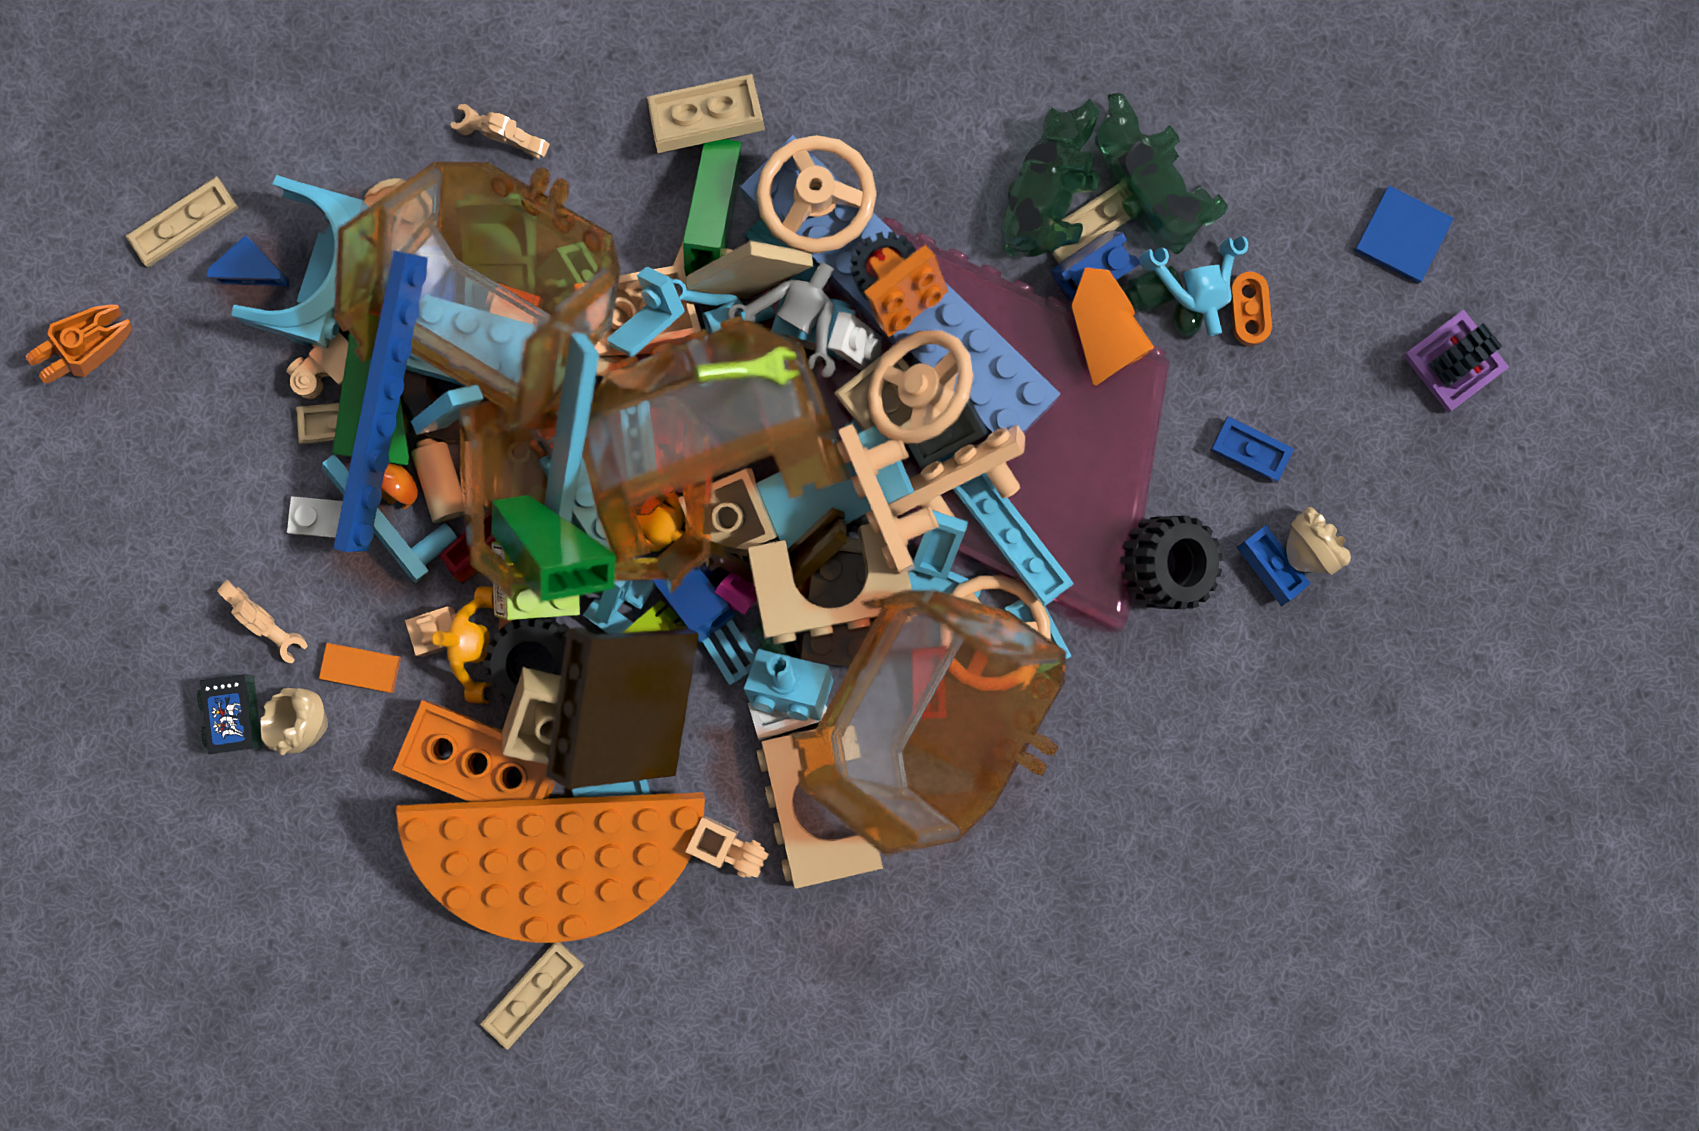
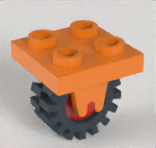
[850,232,948,337]

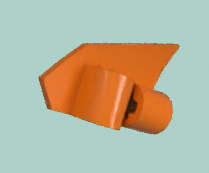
[1071,268,1155,386]

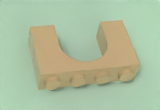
[747,524,915,645]
[757,721,883,889]

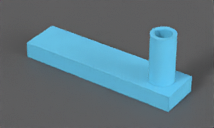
[322,454,457,583]

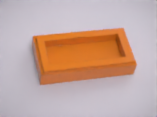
[319,643,401,693]

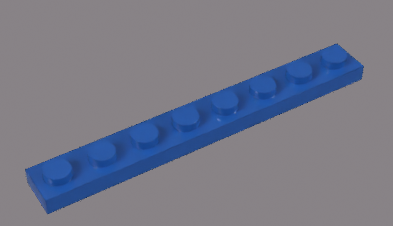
[334,250,429,552]

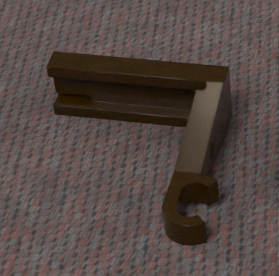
[682,507,848,588]

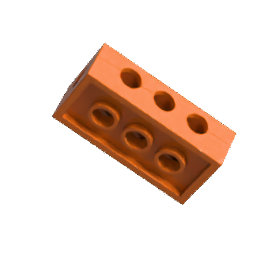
[392,700,556,802]

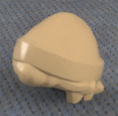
[1286,507,1351,575]
[261,688,328,756]

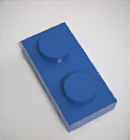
[1210,416,1294,483]
[1236,525,1311,606]

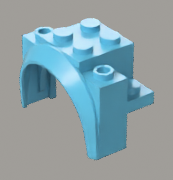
[231,175,383,348]

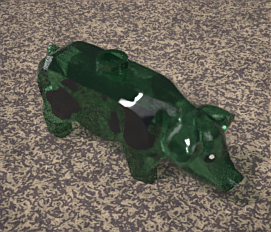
[1094,93,1228,254]
[1001,98,1100,257]

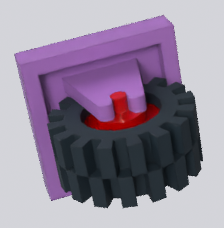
[1403,310,1509,413]

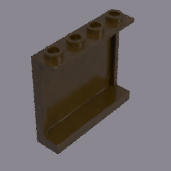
[546,622,699,789]

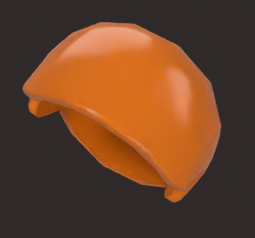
[381,462,418,510]

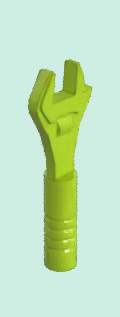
[694,347,799,386]

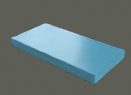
[756,425,914,549]

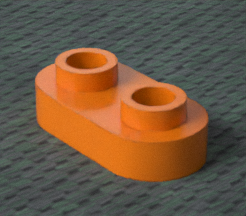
[1230,272,1272,346]

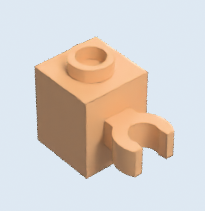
[405,606,456,657]

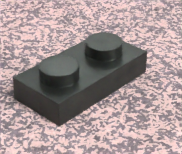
[907,399,988,468]

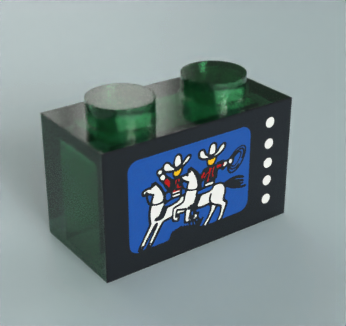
[197,674,263,755]

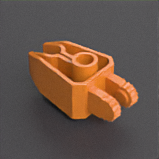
[26,305,132,384]

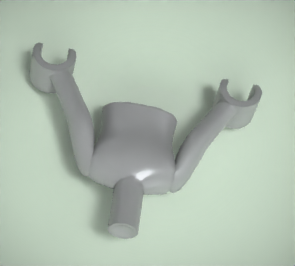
[728,261,835,378]

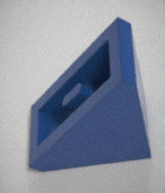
[207,235,289,287]

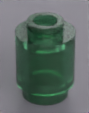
[1125,266,1183,314]

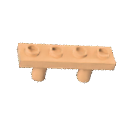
[836,424,939,574]
[888,424,1025,517]

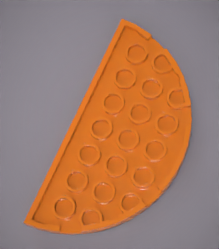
[396,792,705,943]

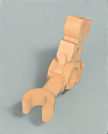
[450,104,550,158]
[217,580,308,663]

